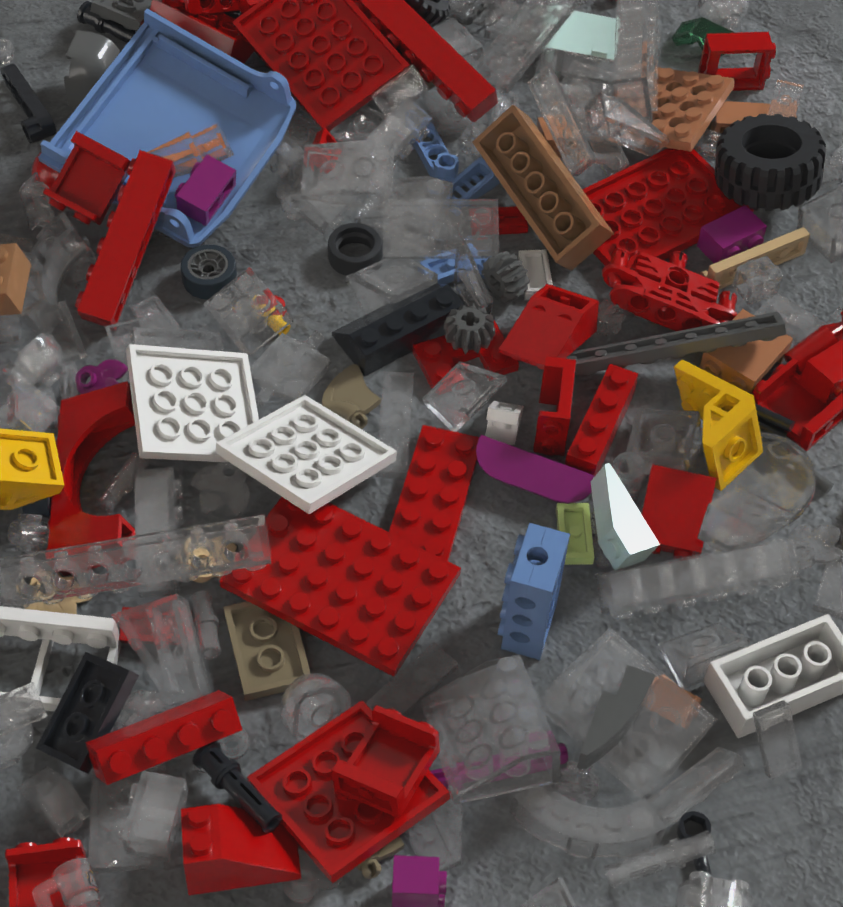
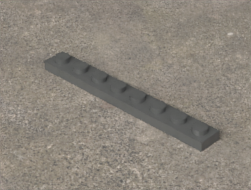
[542,312,786,376]

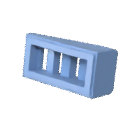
[440,157,500,210]

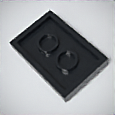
[36,652,139,774]

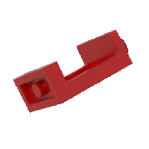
[43,131,130,226]
[533,356,576,456]
[752,358,843,451]
[642,464,716,561]
[331,705,440,818]
[5,837,88,907]

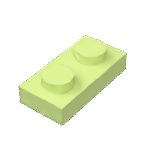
[556,503,595,565]

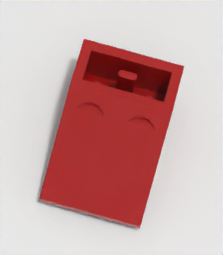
[499,284,599,370]

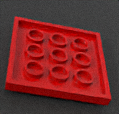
[247,700,450,884]

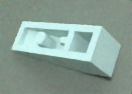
[590,463,660,571]

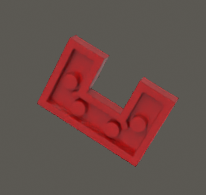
[413,320,519,397]

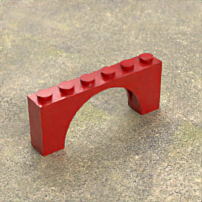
[45,381,136,576]

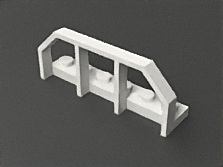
[0,606,122,712]

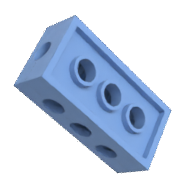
[497,523,570,660]

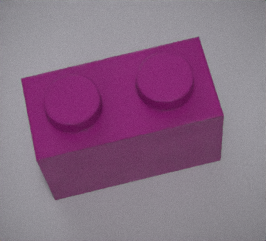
[175,154,236,226]
[697,205,767,263]
[392,855,447,907]

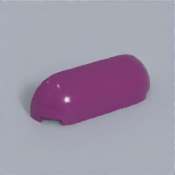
[476,435,595,504]

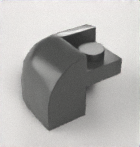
[64,30,120,108]

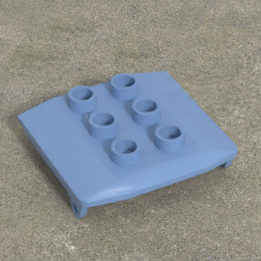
[38,8,296,248]

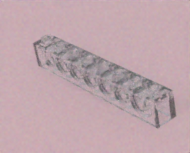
[0,514,271,609]

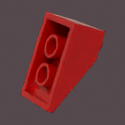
[181,804,302,896]

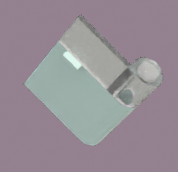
[534,8,622,89]

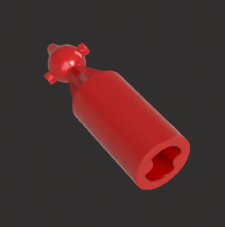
[784,311,843,375]

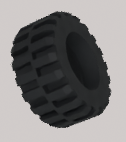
[715,114,826,211]

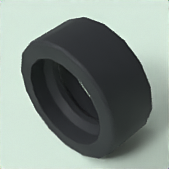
[328,223,382,277]

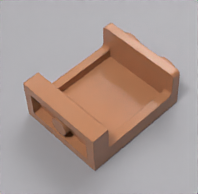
[699,309,793,395]

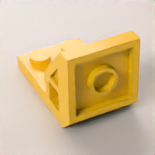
[674,359,763,491]
[0,428,64,510]

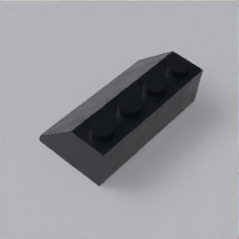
[332,283,465,377]

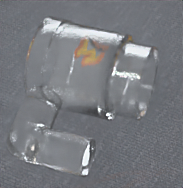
[32,858,100,907]

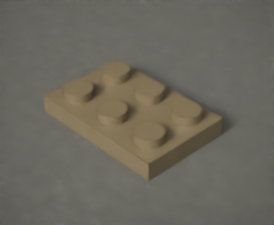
[223,601,313,701]

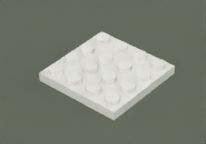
[126,344,259,463]
[216,395,397,514]

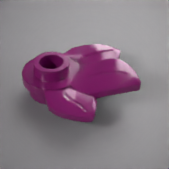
[75,359,128,394]

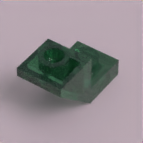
[672,17,735,56]

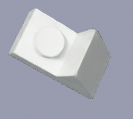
[485,401,524,445]

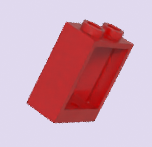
[698,32,776,91]

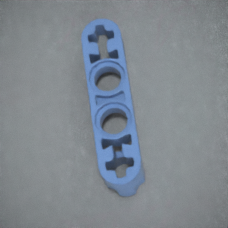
[404,108,459,189]

